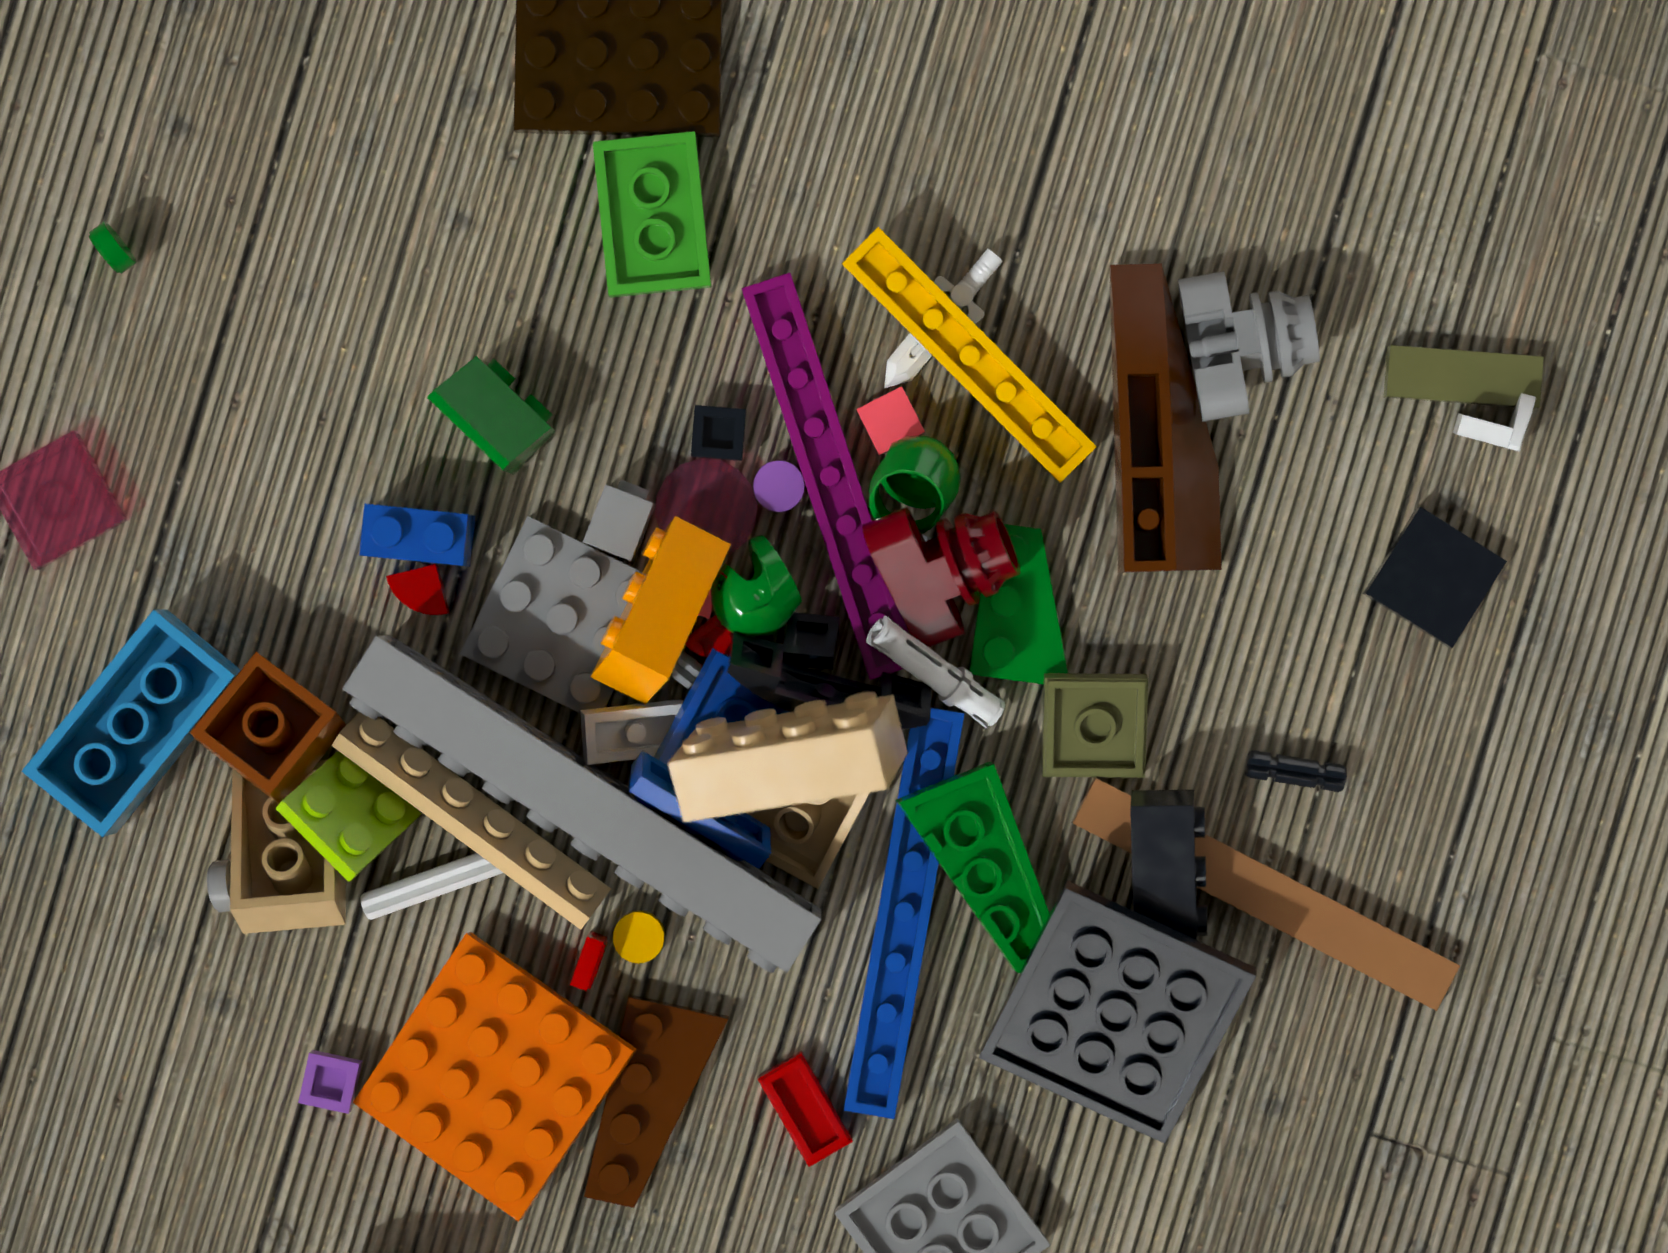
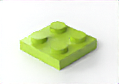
[276,751,422,882]

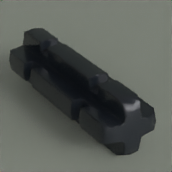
[1245,750,1347,792]

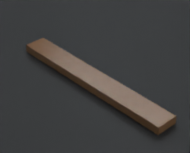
[1071,777,1460,1011]

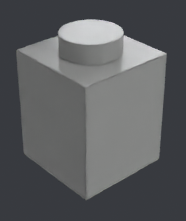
[583,479,656,562]

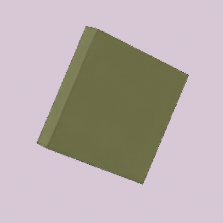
[1041,673,1148,778]

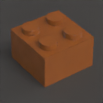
[190,652,346,804]

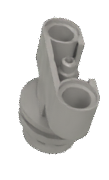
[1178,271,1320,422]

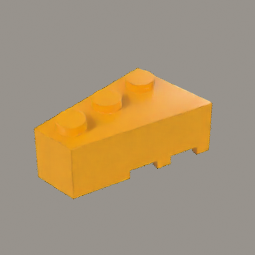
[590,516,731,705]

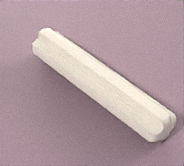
[360,853,503,920]

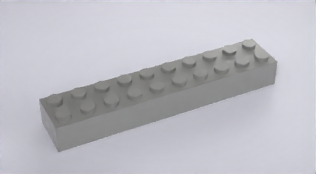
[342,635,821,973]

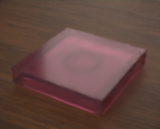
[0,430,128,570]

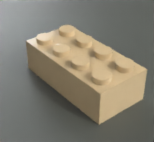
[668,692,908,822]

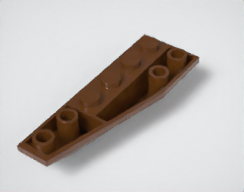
[1109,263,1222,573]

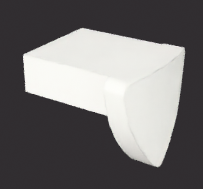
[1453,393,1536,452]

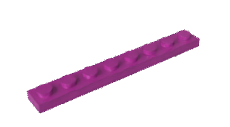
[741,273,909,680]

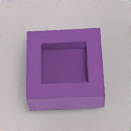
[298,1050,362,1114]

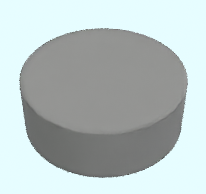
[207,859,231,913]

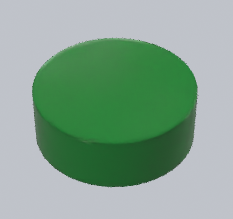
[89,221,137,274]

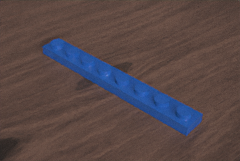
[844,707,965,1119]

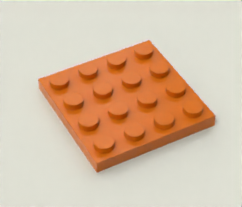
[352,932,637,1222]

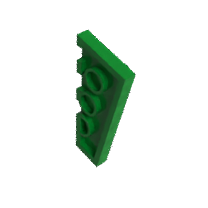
[895,762,1049,973]

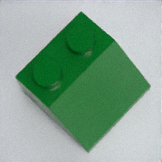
[427,356,555,475]

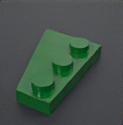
[969,524,1068,685]

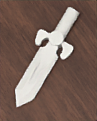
[884,248,1003,388]

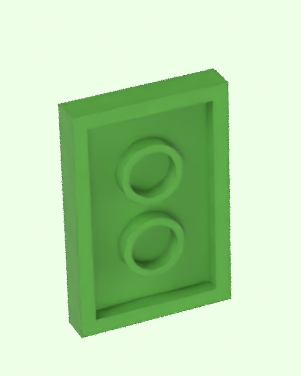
[593,131,712,298]

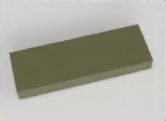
[1383,345,1544,409]

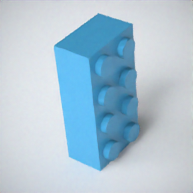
[21,609,241,837]

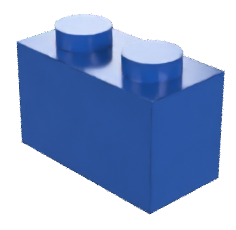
[359,504,475,567]

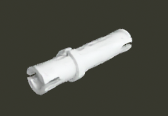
[866,616,1005,728]

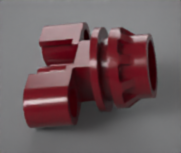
[862,507,1020,647]

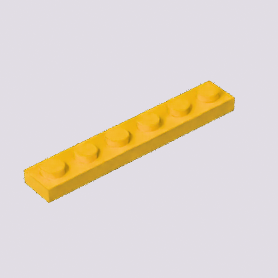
[841,227,1097,483]

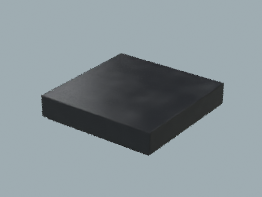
[1363,507,1507,648]

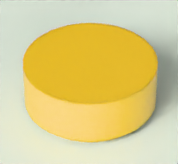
[613,910,665,963]

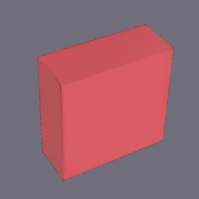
[856,386,925,456]

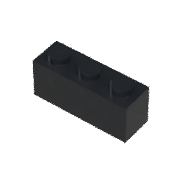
[1130,790,1207,940]

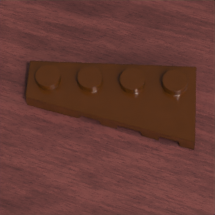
[584,994,729,1208]

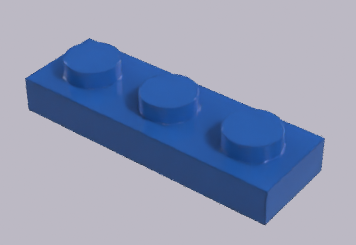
[629,751,771,869]

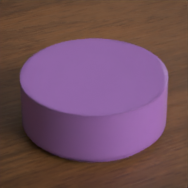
[753,460,805,512]

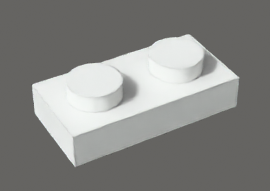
[580,699,683,765]

